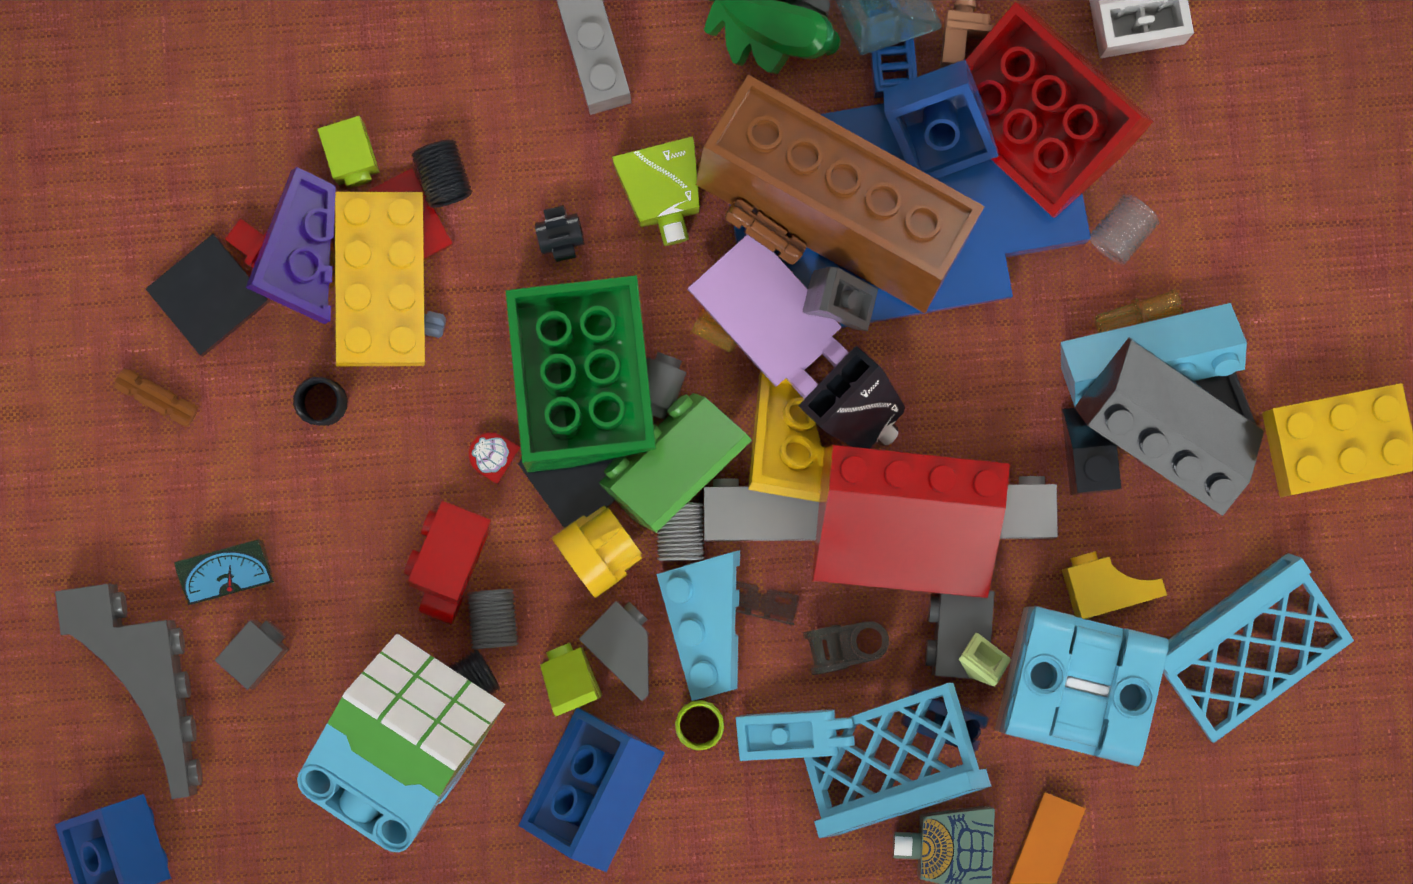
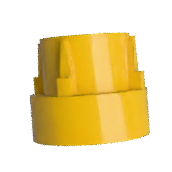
[552,506,642,598]

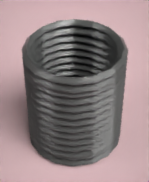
[467,588,519,649]

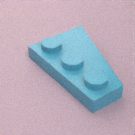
[656,550,740,701]

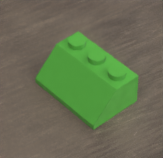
[599,393,752,533]

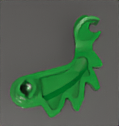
[704,0,841,74]

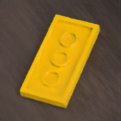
[335,192,425,366]

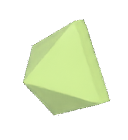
[959,633,1011,687]

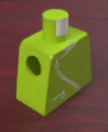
[612,136,699,246]

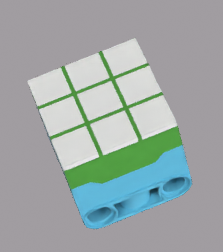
[297,634,505,852]

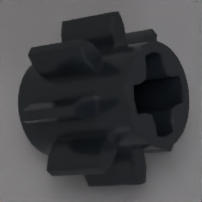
[535,205,585,262]

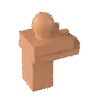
[940,0,994,68]

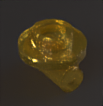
[692,311,736,353]

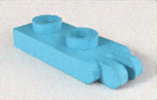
[736,710,855,761]

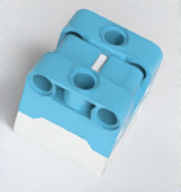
[995,606,1168,767]

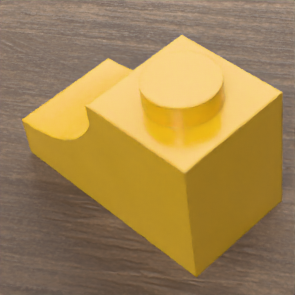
[1062,551,1167,619]

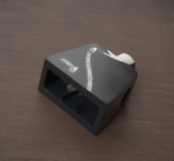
[798,345,905,449]

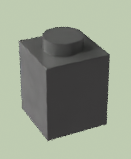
[215,620,290,690]

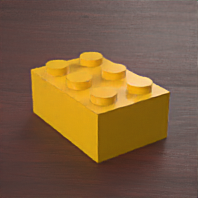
[1262,383,1413,498]

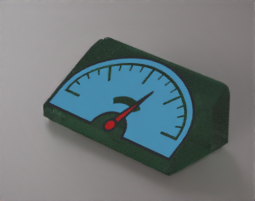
[174,539,274,605]

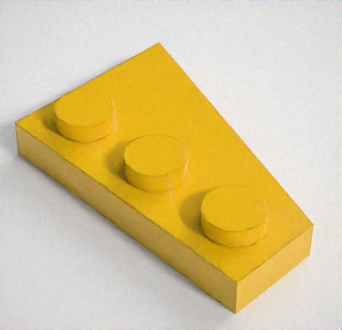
[748,371,825,502]

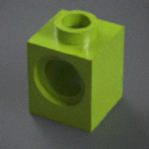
[318,116,380,188]

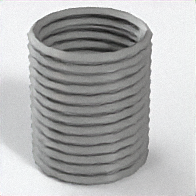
[657,502,704,561]

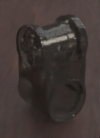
[802,621,889,675]

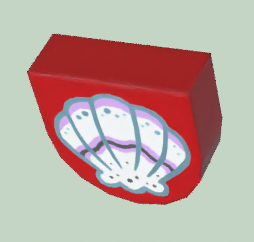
[469,433,521,485]

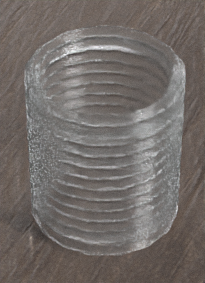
[1090,194,1160,265]

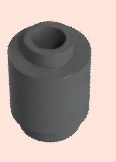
[646,352,687,420]

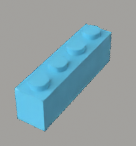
[1061,303,1247,407]

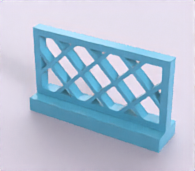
[1163,553,1354,743]
[804,683,991,838]

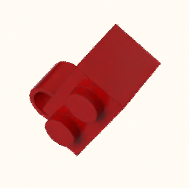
[404,501,491,625]

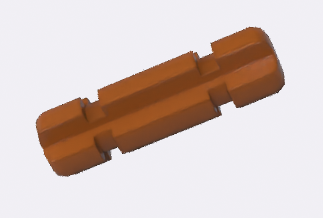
[725,198,806,264]
[114,368,198,426]

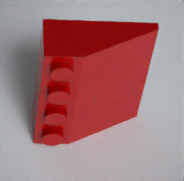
[966,2,1154,218]
[812,445,1010,598]

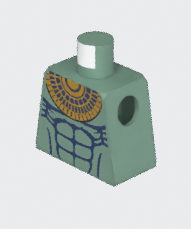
[893,806,995,884]

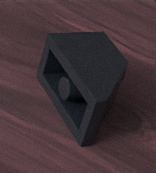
[1061,407,1122,495]

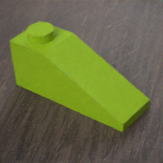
[540,643,603,717]

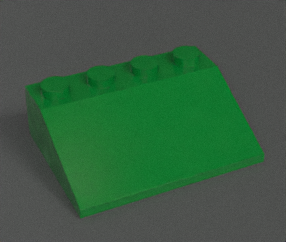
[505,275,656,472]

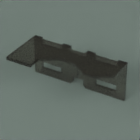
[736,581,799,626]

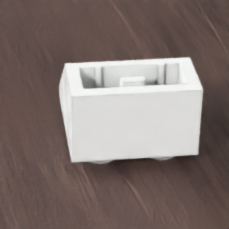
[1089,0,1194,58]

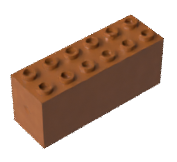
[696,74,985,313]

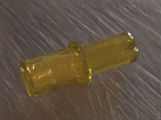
[1095,289,1184,333]

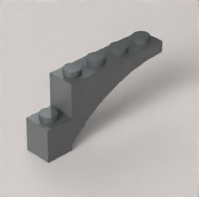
[55,584,202,799]

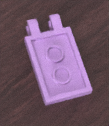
[687,235,849,399]

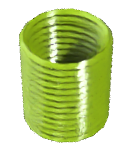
[675,700,724,750]

